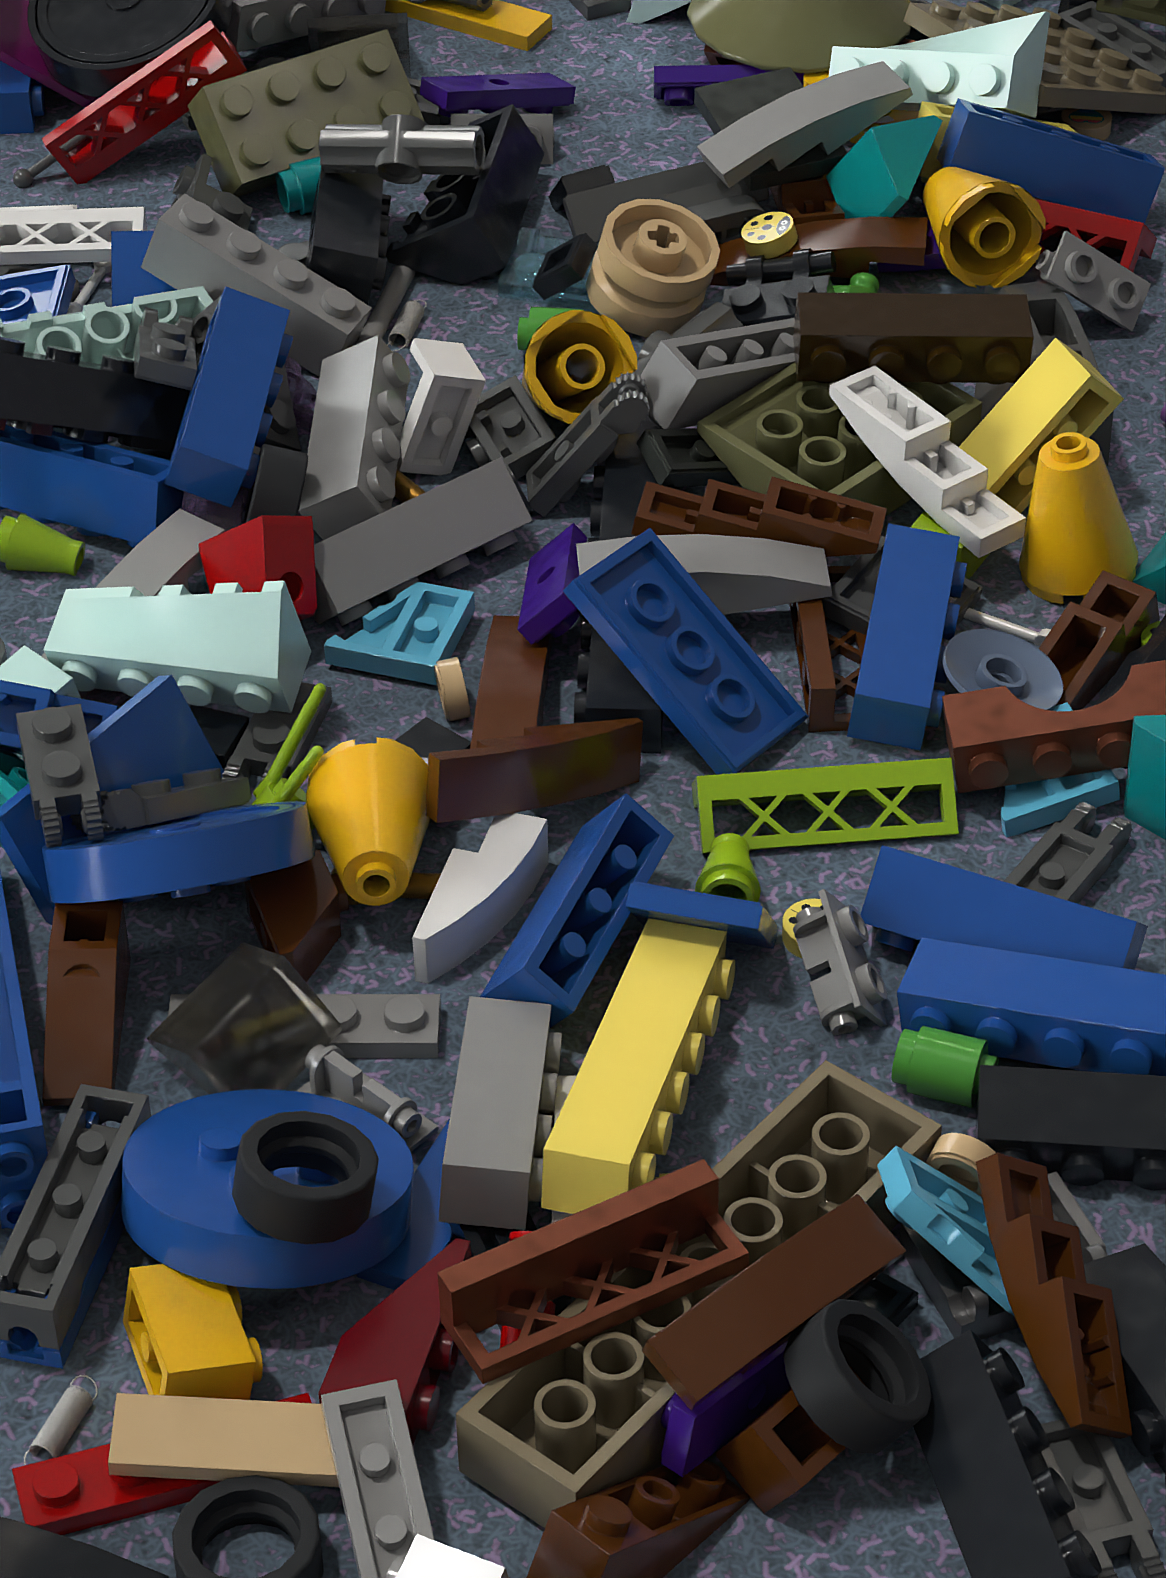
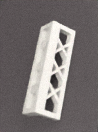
[0,207,147,265]

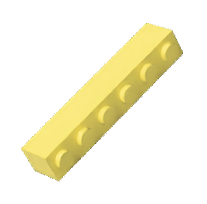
[541,918,735,1214]

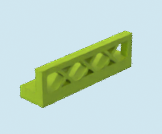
[692,757,959,854]

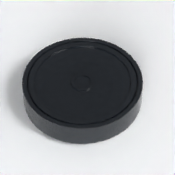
[27,0,233,97]

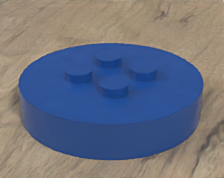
[42,801,315,903]
[121,1089,414,1289]

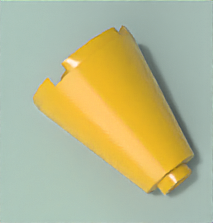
[923,167,1046,288]
[522,310,637,424]
[1019,432,1138,604]
[306,737,430,906]

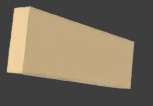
[108,1393,339,1487]

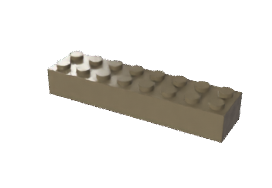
[456,1060,942,1528]

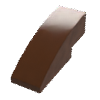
[1038,570,1160,711]

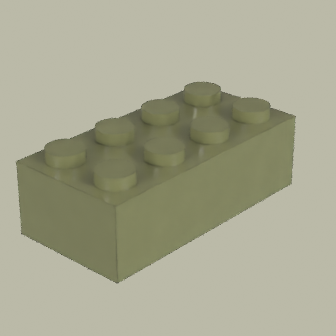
[188,29,424,197]

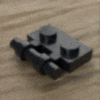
[722,248,836,326]

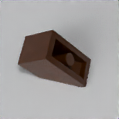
[245,849,349,994]

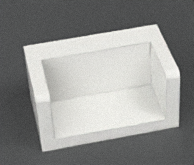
[397,338,486,476]

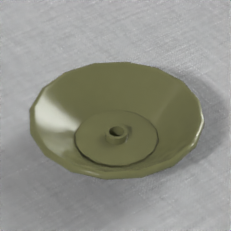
[687,0,911,74]

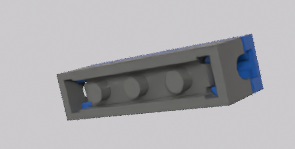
[0,1084,151,1369]

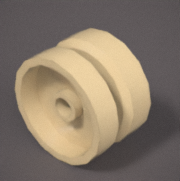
[585,199,720,337]

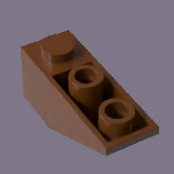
[42,901,131,1106]
[715,1365,867,1514]
[526,1460,750,1578]

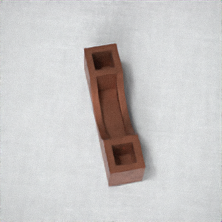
[942,660,1166,793]

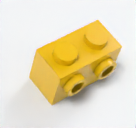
[123,1264,263,1400]

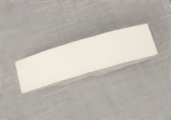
[829,365,1026,558]

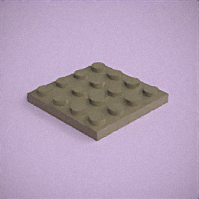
[903,0,1166,114]

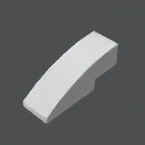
[412,813,549,984]

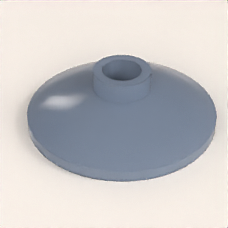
[942,629,1063,711]

